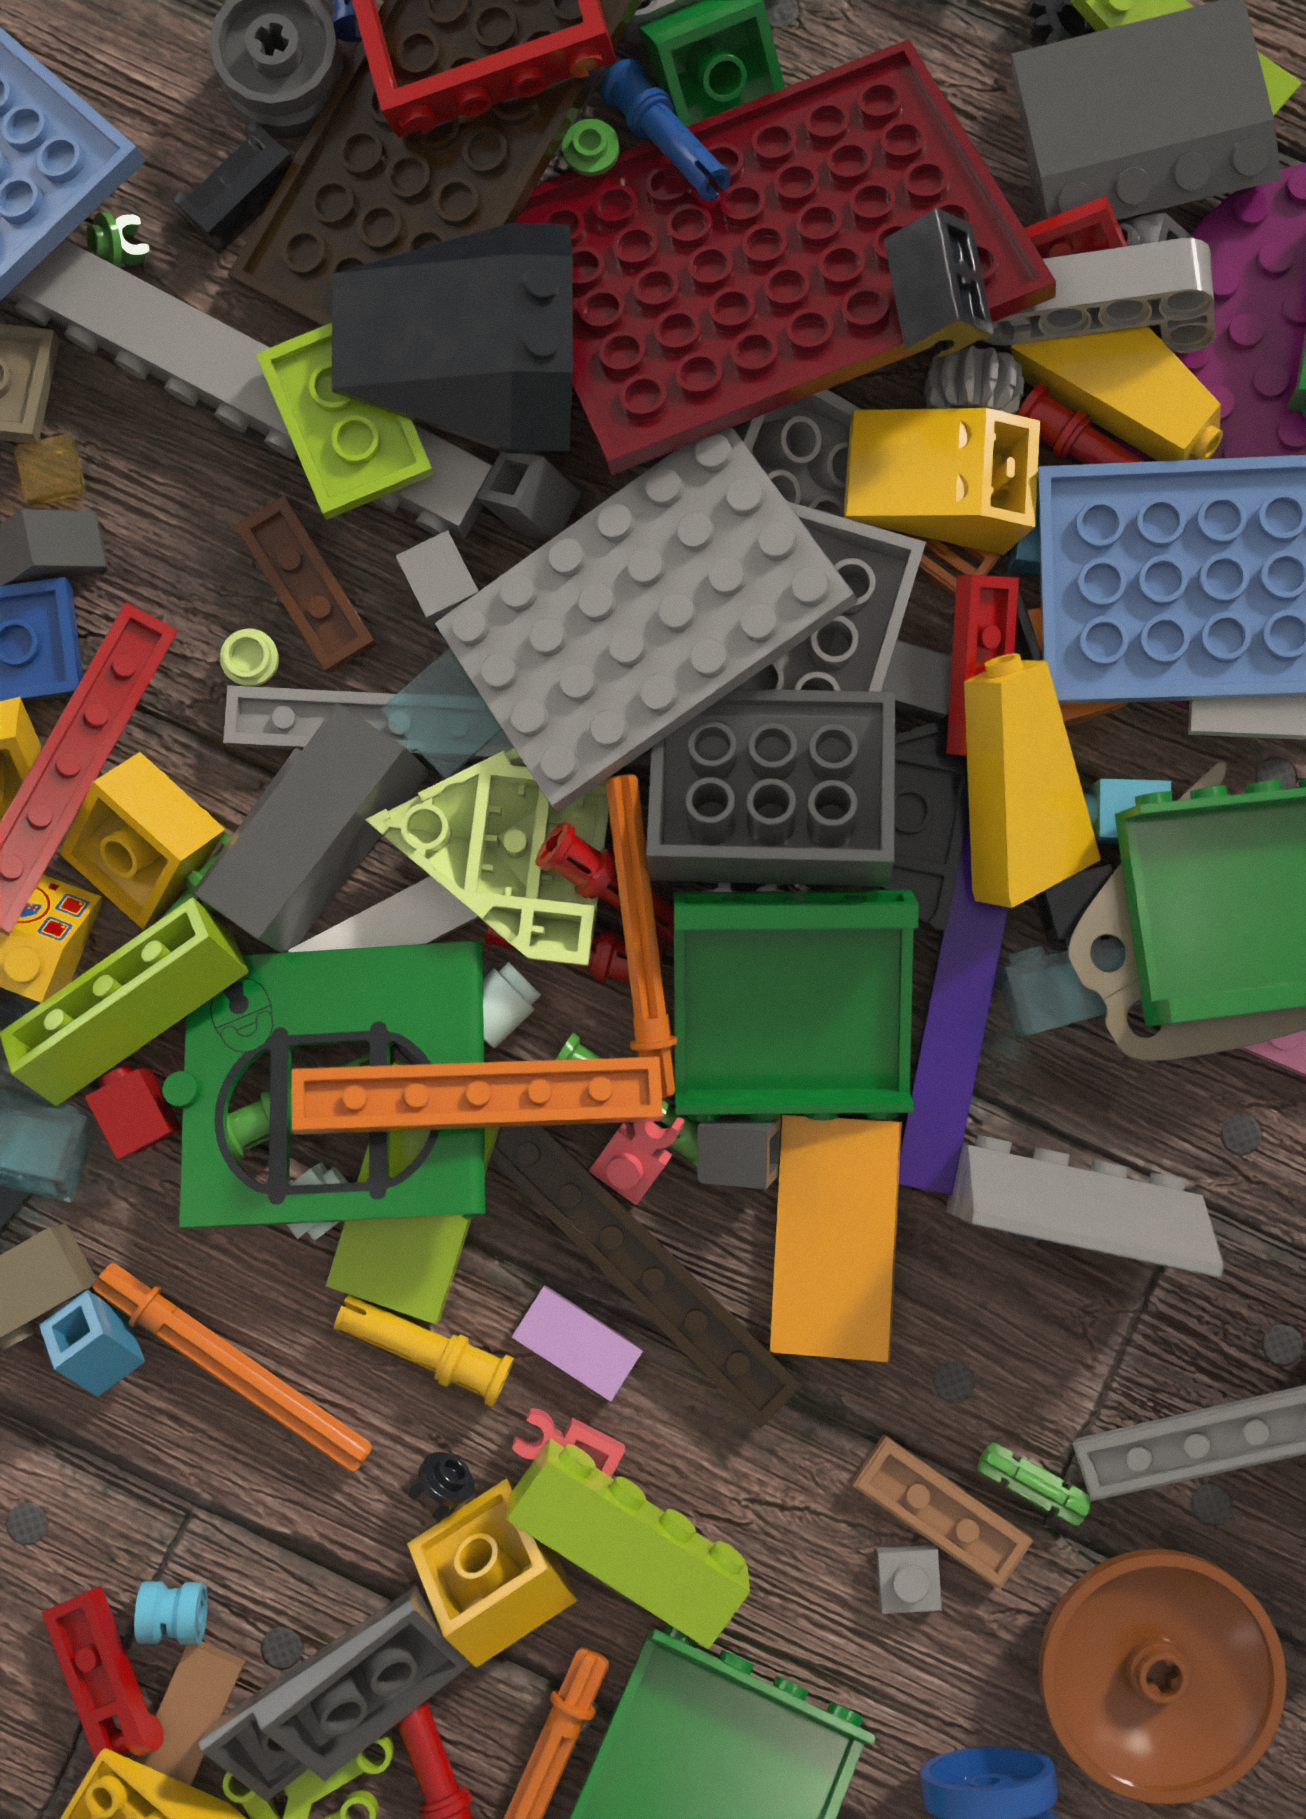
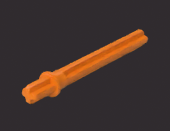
[606,774,677,1098]
[92,1263,372,1473]
[504,1647,609,1819]

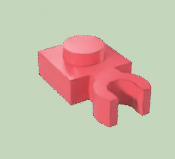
[588,1116,684,1205]
[512,1408,625,1477]

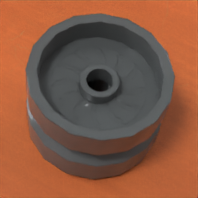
[209,0,346,139]

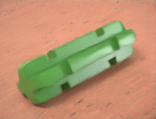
[977,1442,1091,1526]

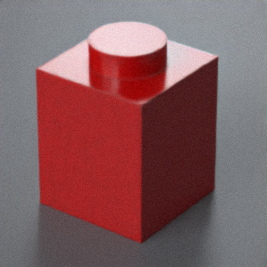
[85,1064,182,1160]

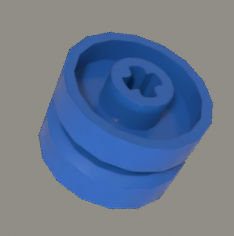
[919,1746,1059,1819]

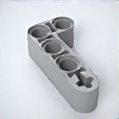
[982,238,1216,353]

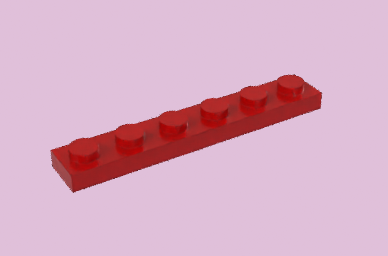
[0,602,178,936]

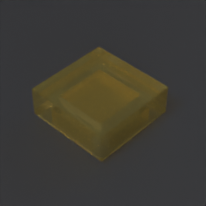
[14,433,87,506]

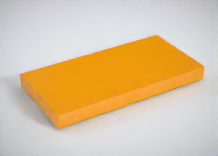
[770,1115,902,1362]

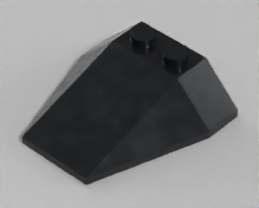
[331,223,573,455]

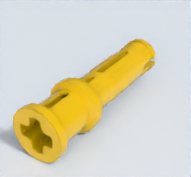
[333,1294,514,1408]

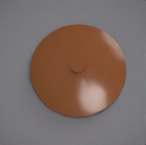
[1038,1549,1286,1804]

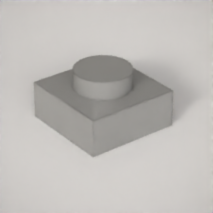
[876,1544,942,1614]

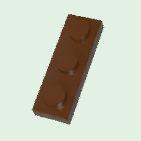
[235,495,377,675]

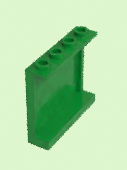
[1114,778,1306,1027]
[673,890,919,1122]
[568,1624,876,1819]

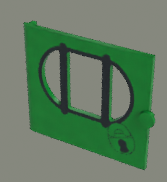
[162,941,485,1229]

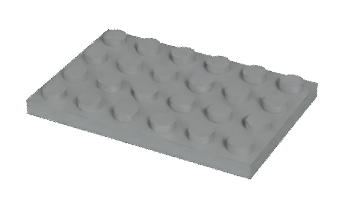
[435,427,858,812]

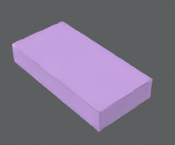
[512,1285,643,1402]

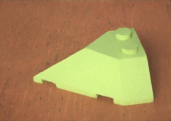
[365,748,613,966]

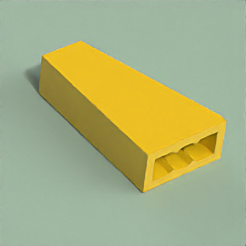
[1011,326,1223,461]
[964,653,1101,908]

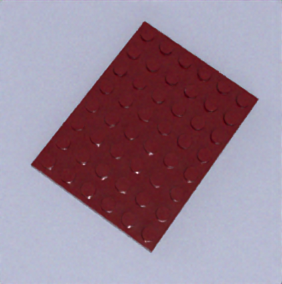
[515,39,1056,475]

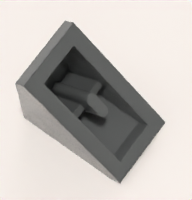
[0,509,109,586]

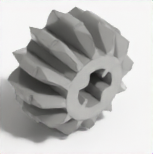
[924,345,1024,415]

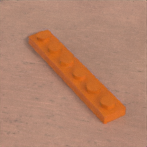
[291,1057,663,1135]

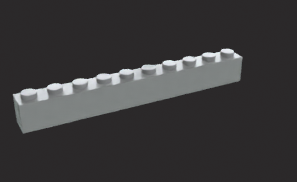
[5,239,493,541]

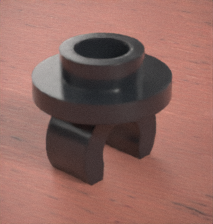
[408,1452,474,1521]

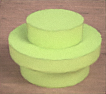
[220,629,279,687]

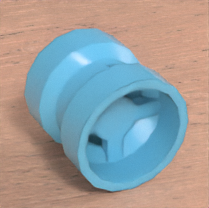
[134,1581,208,1645]

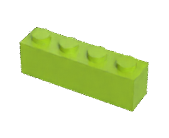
[0,897,249,1107]
[506,1438,750,1649]

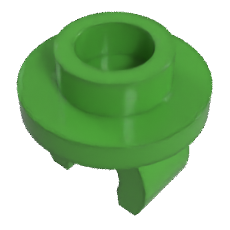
[562,119,619,176]
[86,212,149,268]

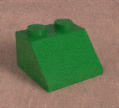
[638,0,785,127]

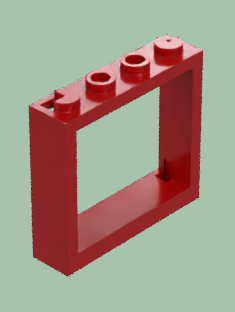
[352,0,617,138]

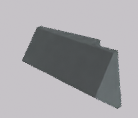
[192,703,430,953]
[198,1586,471,1802]

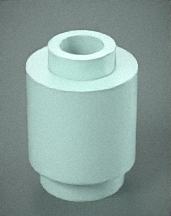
[483,962,541,1049]

